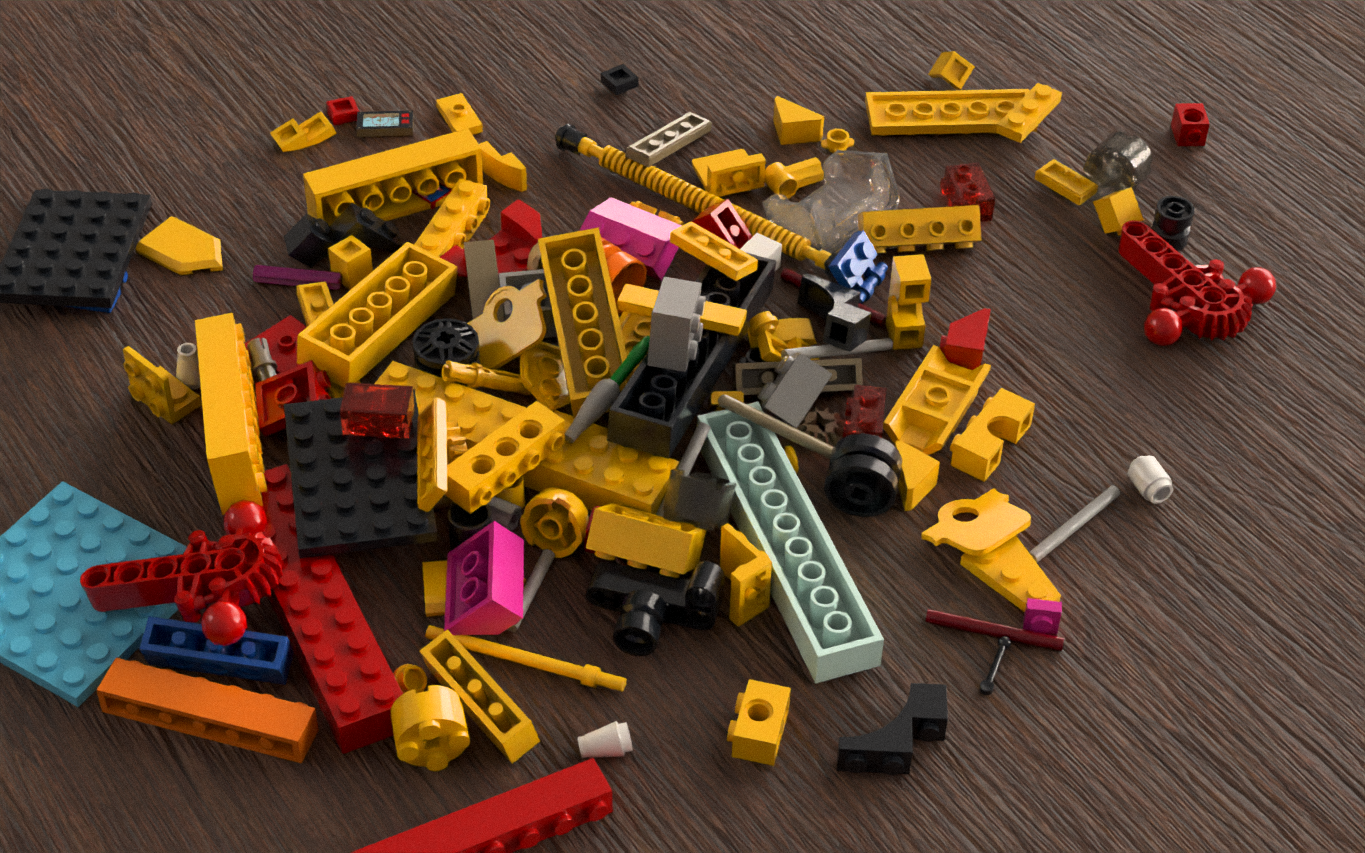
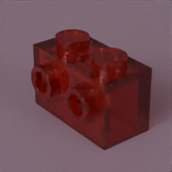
[940,162,995,222]
[340,383,415,438]
[843,385,887,438]

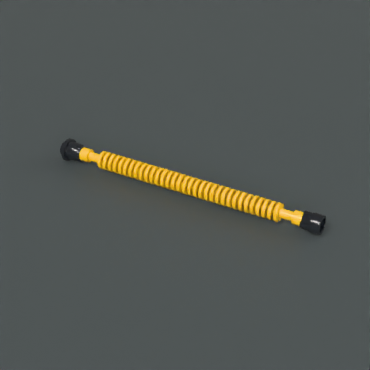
[555,123,838,278]

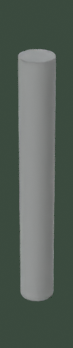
[507,549,555,632]

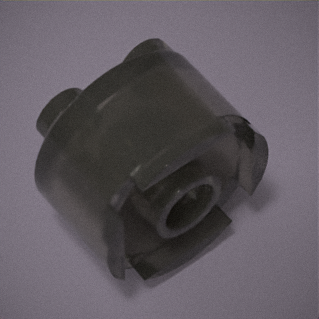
[1083,131,1153,197]
[662,469,736,530]

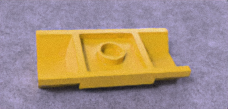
[883,345,991,455]

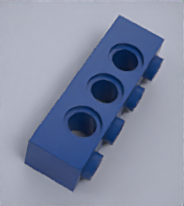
[140,616,294,685]

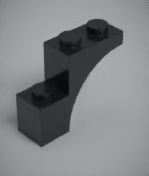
[284,203,402,268]
[797,273,872,352]
[837,683,948,775]

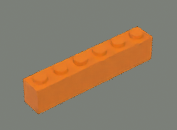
[96,658,319,763]

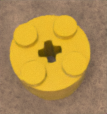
[391,685,470,771]

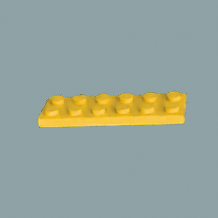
[865,89,1038,136]

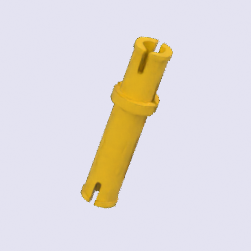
[442,360,530,396]

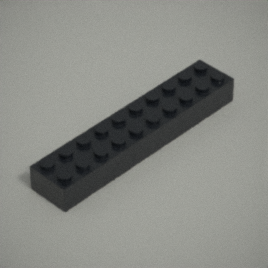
[607,252,776,459]

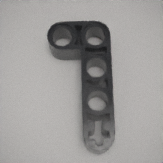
[585,561,725,630]

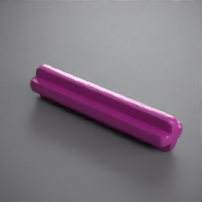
[252,265,342,290]

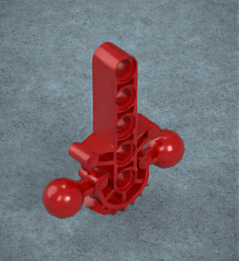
[1118,220,1276,346]
[80,500,283,646]

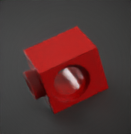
[1171,103,1210,146]

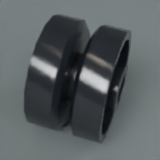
[824,433,902,517]

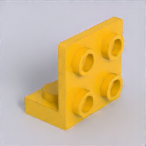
[692,149,766,197]
[123,346,202,425]
[720,523,772,627]

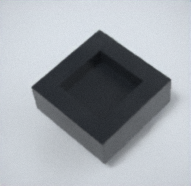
[601,64,639,95]

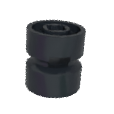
[1152,196,1195,251]
[447,503,492,551]
[613,590,667,656]

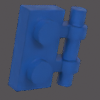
[828,230,888,304]

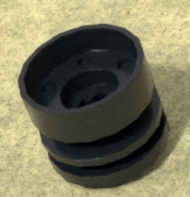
[412,318,480,390]

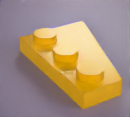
[960,536,1061,612]

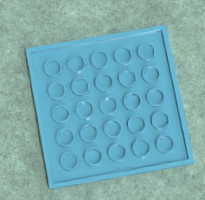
[0,481,187,707]

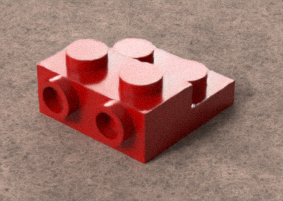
[255,360,331,436]

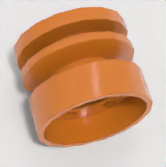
[601,237,647,316]

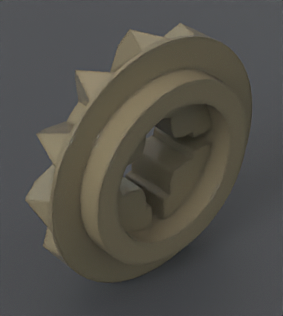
[796,407,845,446]

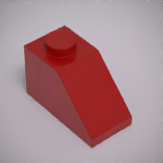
[692,199,753,249]
[939,308,991,370]

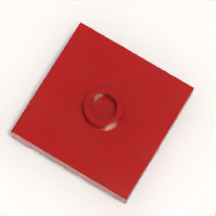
[245,315,307,374]

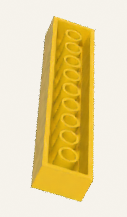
[366,361,680,514]

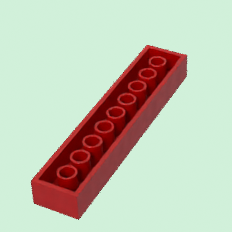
[261,464,403,754]

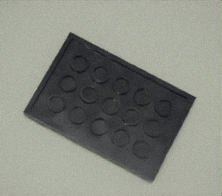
[0,189,152,308]
[284,389,438,559]

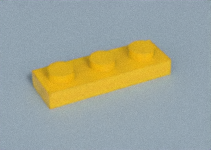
[996,83,1062,143]
[670,221,758,281]

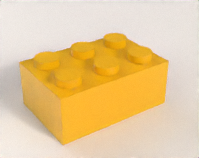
[586,503,707,578]

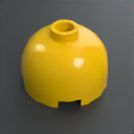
[520,489,589,558]

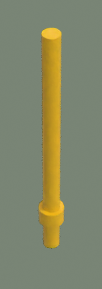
[425,625,627,692]

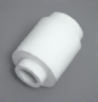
[1127,455,1173,504]

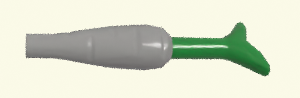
[565,336,650,443]

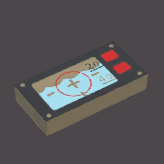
[356,110,414,137]

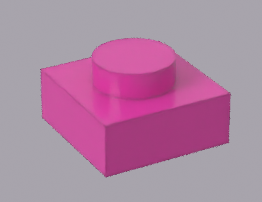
[1023,598,1062,635]

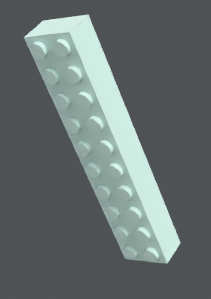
[697,402,884,683]

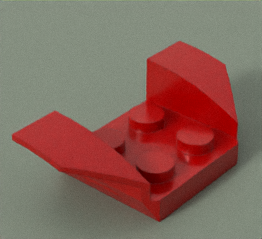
[440,199,542,277]

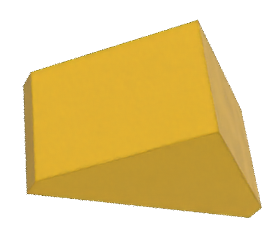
[773,96,824,145]
[895,441,940,511]

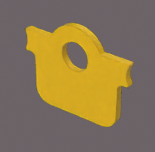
[467,279,547,369]
[921,488,1031,556]

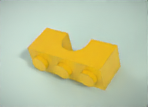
[886,254,931,350]
[950,388,1035,482]

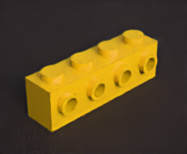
[414,179,490,257]
[858,205,981,254]

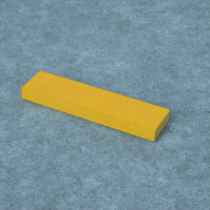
[617,284,747,336]
[417,397,447,512]

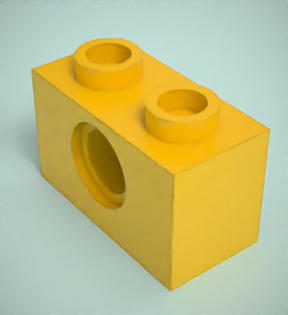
[727,679,791,766]

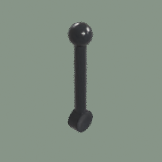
[979,636,1011,695]

